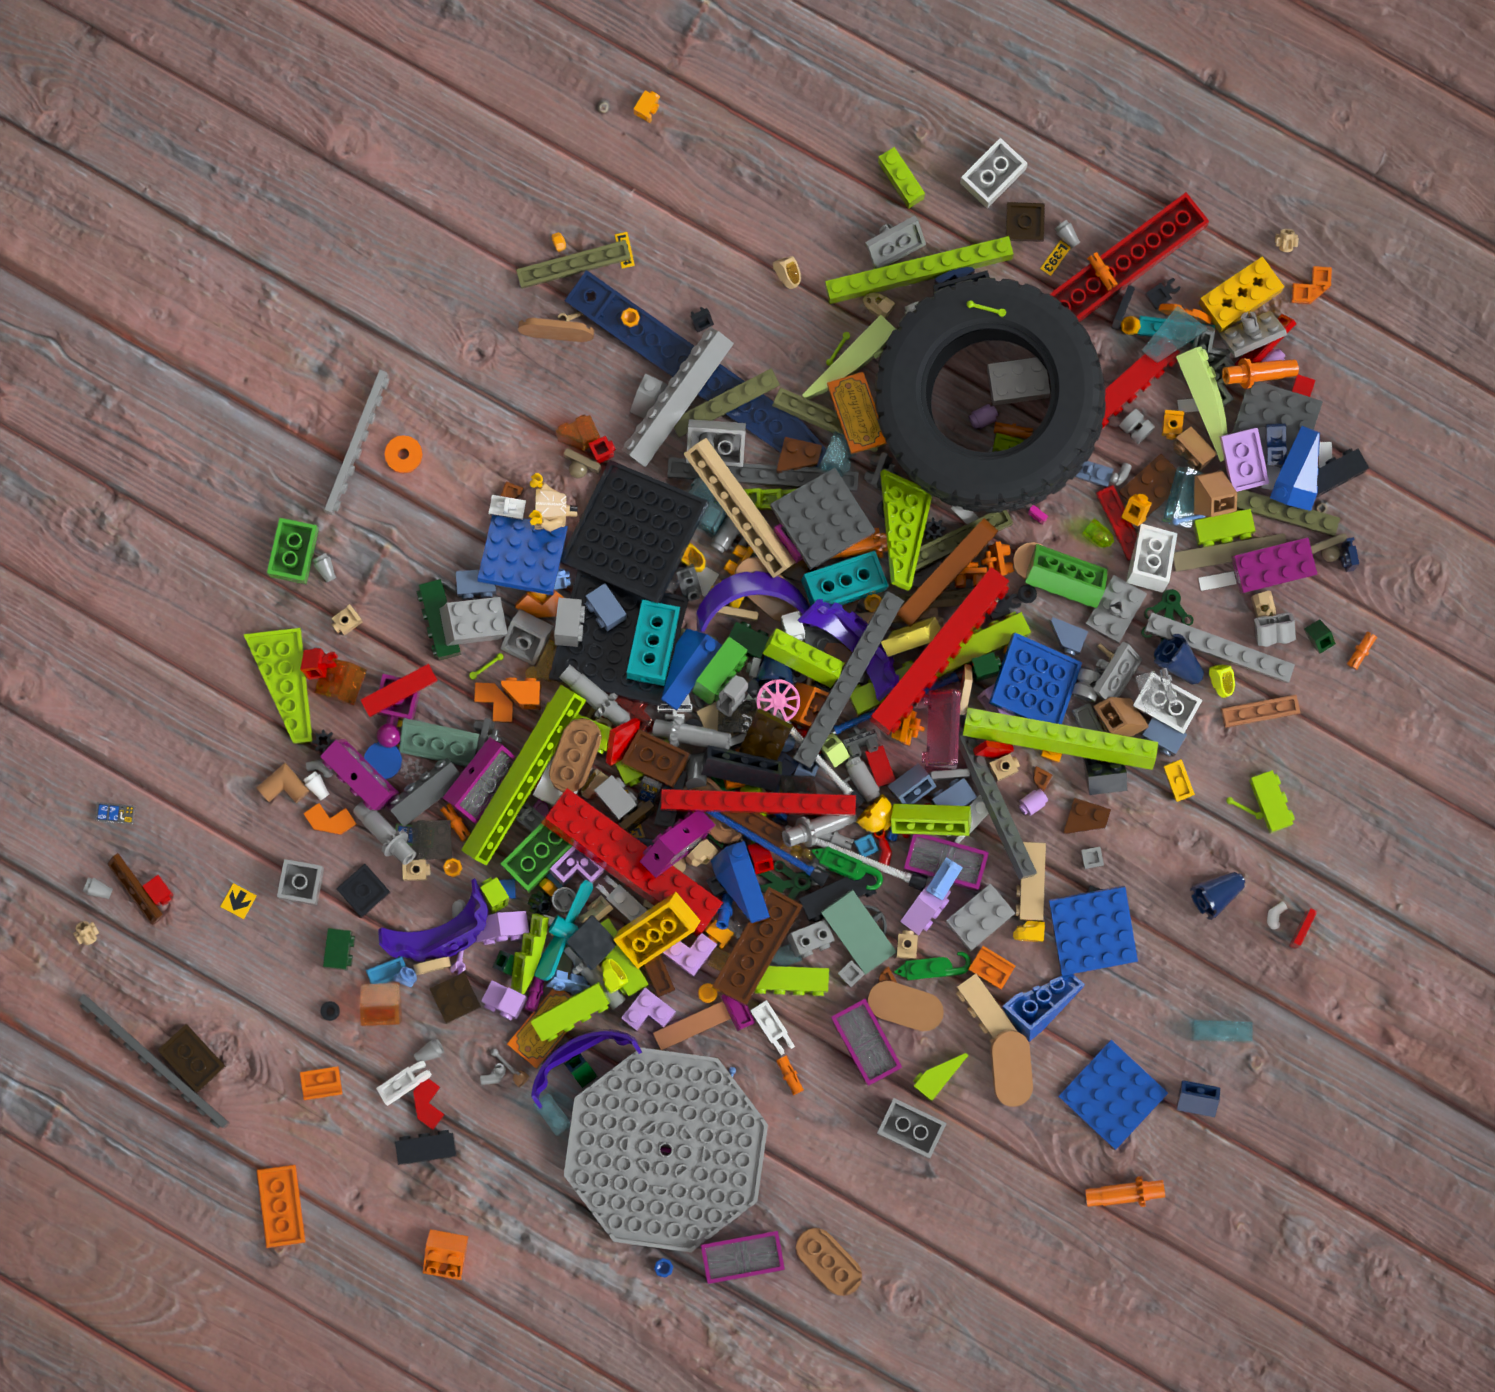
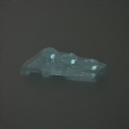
[1142,306,1208,363]

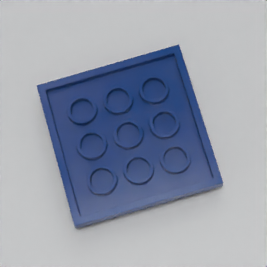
[478,515,568,595]
[989,633,1082,725]
[1049,886,1138,976]
[1058,1040,1168,1150]

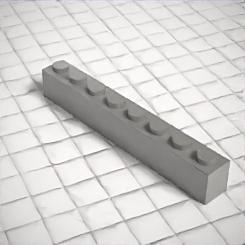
[622,327,734,467]

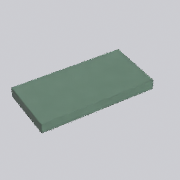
[399,718,479,767]
[821,890,896,975]

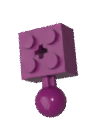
[377,674,420,748]

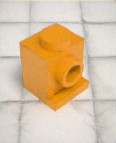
[634,90,660,123]
[1162,410,1184,440]
[1122,494,1152,526]
[704,919,734,950]

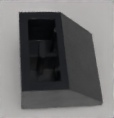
[1083,757,1128,795]

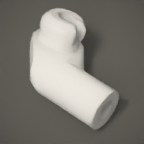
[1267,901,1288,930]

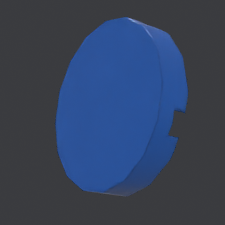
[364,742,402,780]

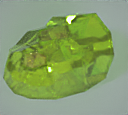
[1082,518,1114,548]

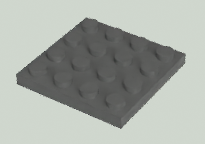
[1232,381,1323,468]
[770,468,875,570]

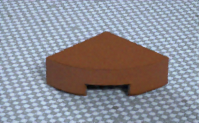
[500,481,524,499]
[1033,766,1053,792]
[878,966,897,983]

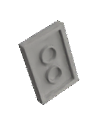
[865,216,926,269]
[1219,310,1287,358]
[1085,575,1147,644]
[1093,642,1143,701]

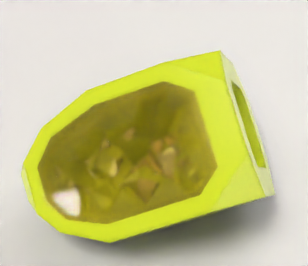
[1209,664,1235,698]
[601,958,628,994]

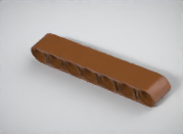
[896,518,998,627]

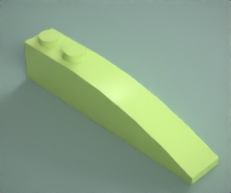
[802,315,897,400]
[1176,347,1228,462]

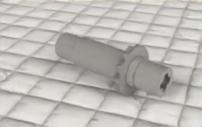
[559,665,629,726]
[653,716,731,749]
[353,801,416,865]
[782,813,857,847]
[563,946,626,1010]

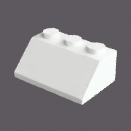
[1133,672,1202,734]

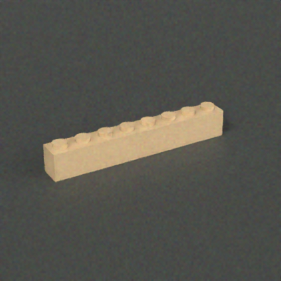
[684,438,796,578]

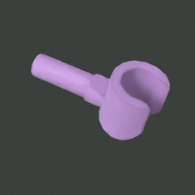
[450,951,466,975]

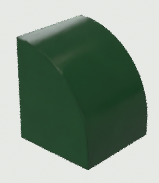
[1304,619,1336,654]
[492,950,514,977]
[564,1053,598,1088]

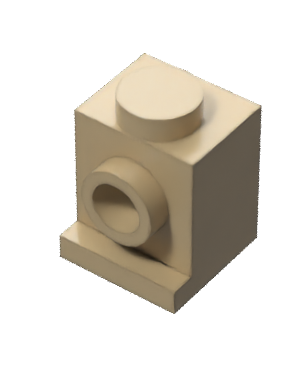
[331,604,363,636]
[989,754,1020,782]
[402,860,431,881]
[896,930,918,960]

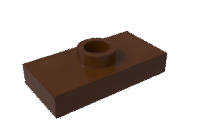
[644,954,675,998]

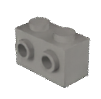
[787,919,835,958]

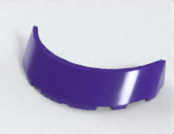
[696,571,814,632]
[798,599,899,702]
[378,878,488,962]
[531,1029,642,1109]

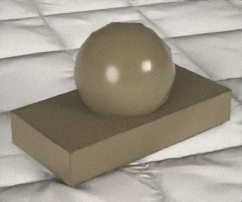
[563,448,601,479]
[1311,533,1347,562]

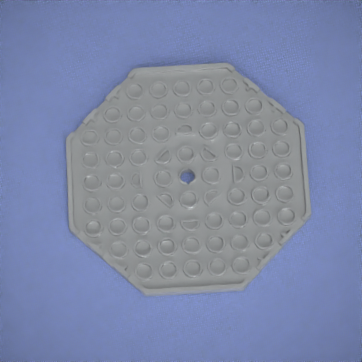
[564,1047,768,1252]

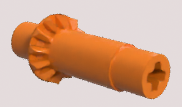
[1222,358,1299,389]
[830,528,888,559]
[1085,1176,1165,1207]

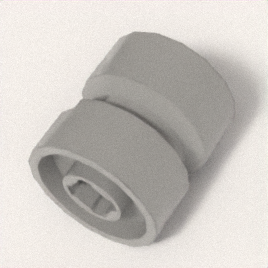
[1119,408,1155,444]
[1072,668,1102,702]
[552,887,576,915]

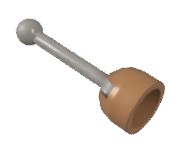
[491,1049,530,1088]

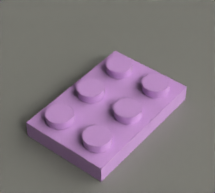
[1219,428,1269,492]

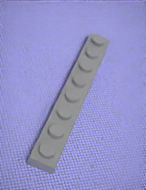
[324,370,390,516]
[1145,613,1295,683]

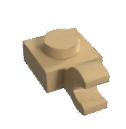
[579,895,613,923]

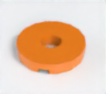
[384,435,423,474]

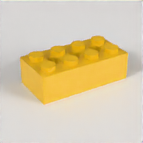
[1198,256,1284,333]
[613,892,700,969]

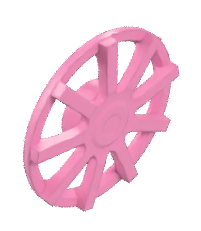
[757,680,800,721]

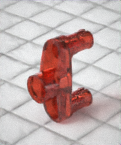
[602,697,654,733]

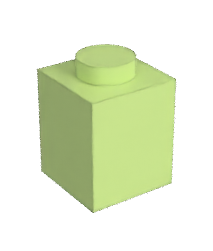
[821,732,850,768]

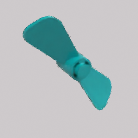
[534,880,593,981]

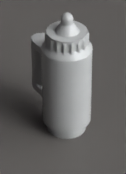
[710,516,748,554]
[842,754,880,803]

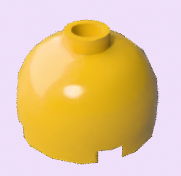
[856,794,893,833]

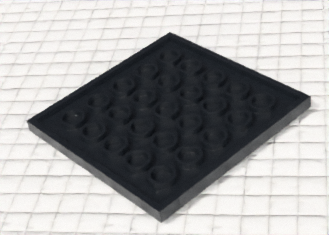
[560,460,709,604]
[549,570,689,707]

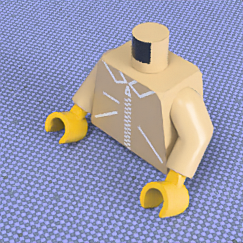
[529,473,578,532]

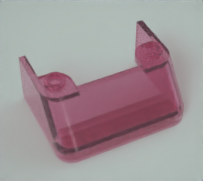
[922,689,961,771]

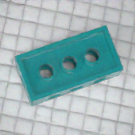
[801,551,888,605]
[627,600,680,686]

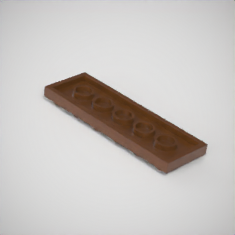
[712,887,803,1006]

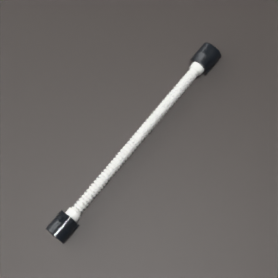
[746,678,866,809]
[772,817,928,891]

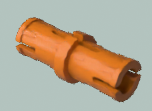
[1087,252,1118,290]
[994,421,1033,439]
[1347,631,1377,670]
[440,804,471,842]
[776,1055,804,1096]

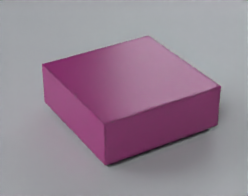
[1028,505,1048,525]

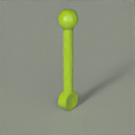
[967,300,1006,317]
[826,332,850,366]
[469,653,503,680]
[1226,797,1263,820]

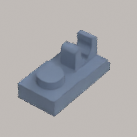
[1075,461,1113,488]

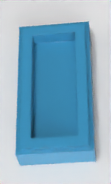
[366,956,406,989]

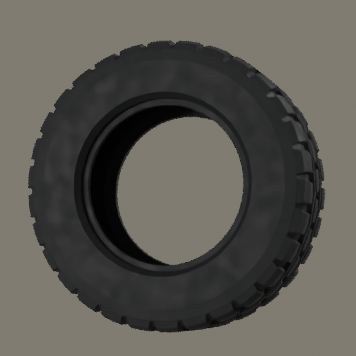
[875,278,1106,513]

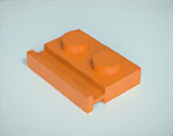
[968,946,1016,990]
[300,1066,343,1101]

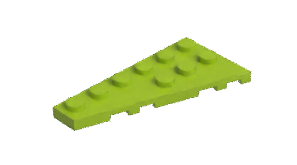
[880,469,932,591]
[243,628,313,744]

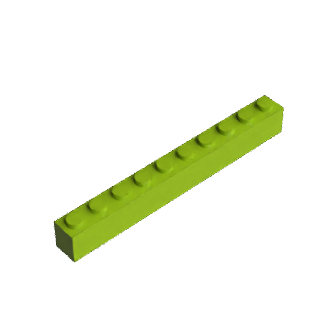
[825,236,1014,304]
[849,611,1031,716]
[461,685,586,866]
[962,708,1158,770]

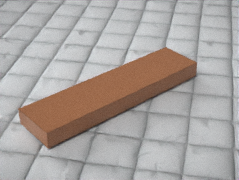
[1221,694,1300,728]
[653,1001,731,1050]

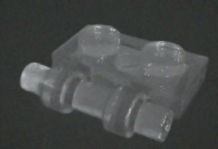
[1135,668,1177,714]

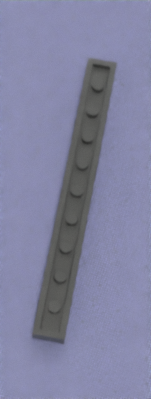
[667,458,859,492]
[793,591,904,768]
[941,702,1037,880]
[78,994,230,1129]

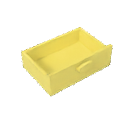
[881,617,941,657]

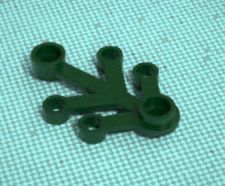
[1141,589,1194,659]
[757,860,812,900]

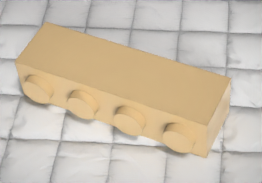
[1015,842,1046,922]
[956,974,1017,1044]

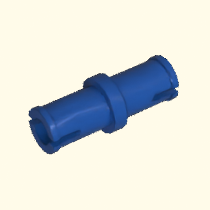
[716,893,733,930]

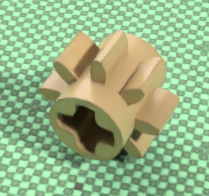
[1275,229,1299,252]
[73,921,99,945]

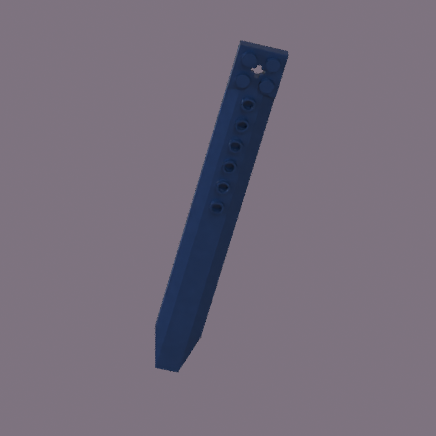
[565,270,828,467]

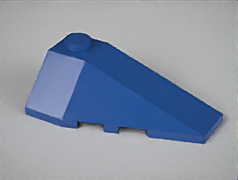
[1270,426,1320,511]
[661,629,722,711]
[710,841,770,923]
[1003,974,1085,1042]

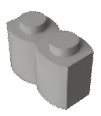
[1254,613,1296,647]
[716,675,748,717]

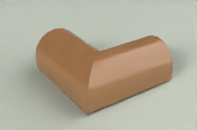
[256,763,310,804]

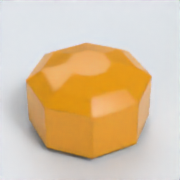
[551,232,566,252]
[621,308,640,327]
[1121,316,1141,335]
[864,594,882,612]
[443,858,463,878]
[539,878,557,897]

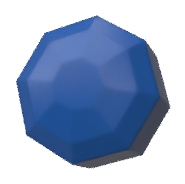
[654,1258,673,1278]

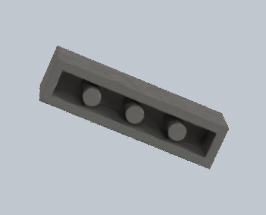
[387,758,461,827]

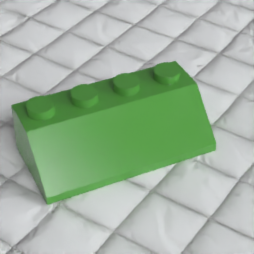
[1025,544,1108,608]

